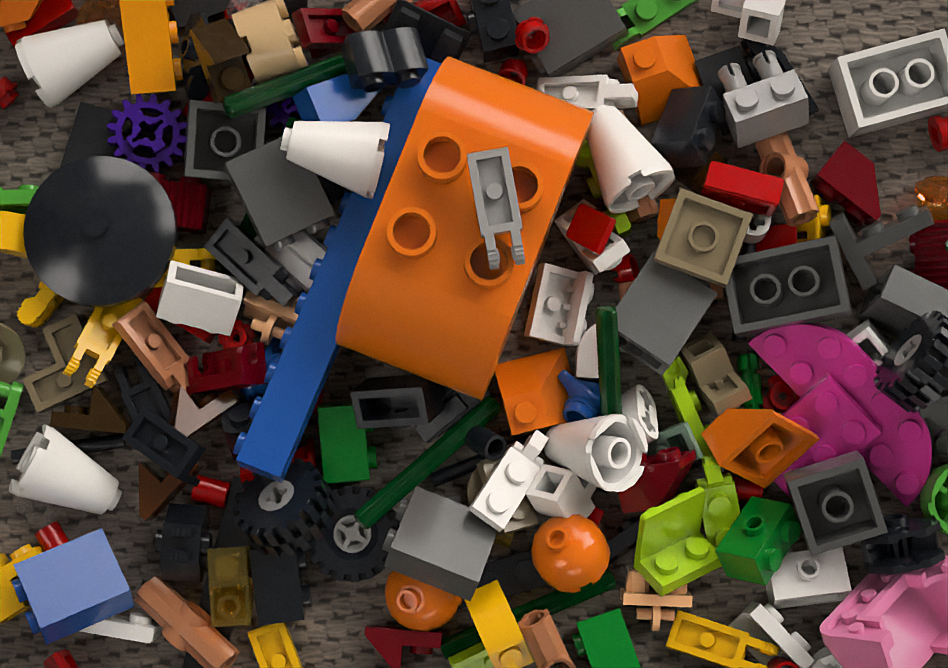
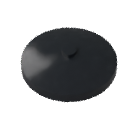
[23,156,178,307]

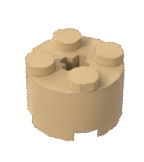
[232,0,308,84]

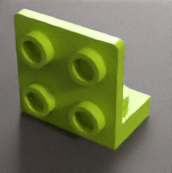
[633,486,722,597]

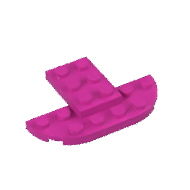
[748,323,932,507]

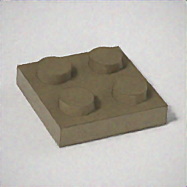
[653,188,753,288]

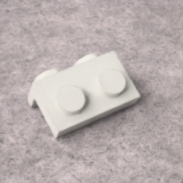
[524,263,594,346]
[728,601,815,668]

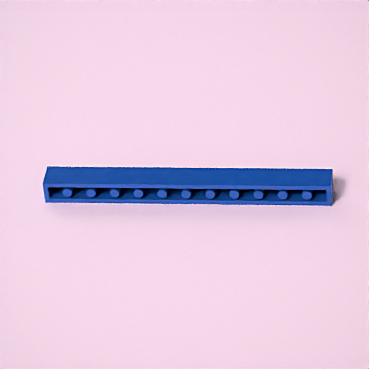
[233,58,442,483]

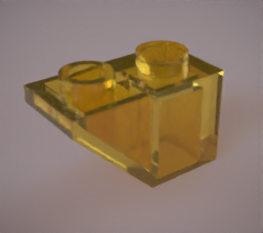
[207,545,254,627]

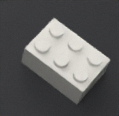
[828,28,948,138]

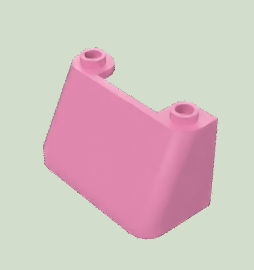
[820,556,948,668]

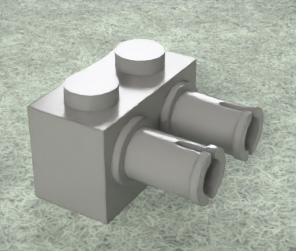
[717,50,809,148]

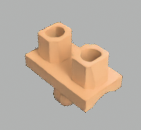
[243,291,300,346]
[620,568,693,631]

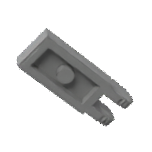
[466,147,525,270]

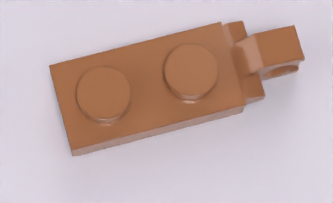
[112,301,193,396]

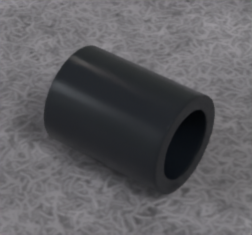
[465,425,507,461]

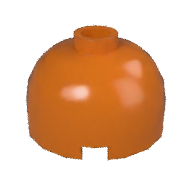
[531,514,611,593]
[385,571,463,631]

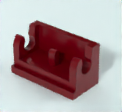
[186,342,267,394]

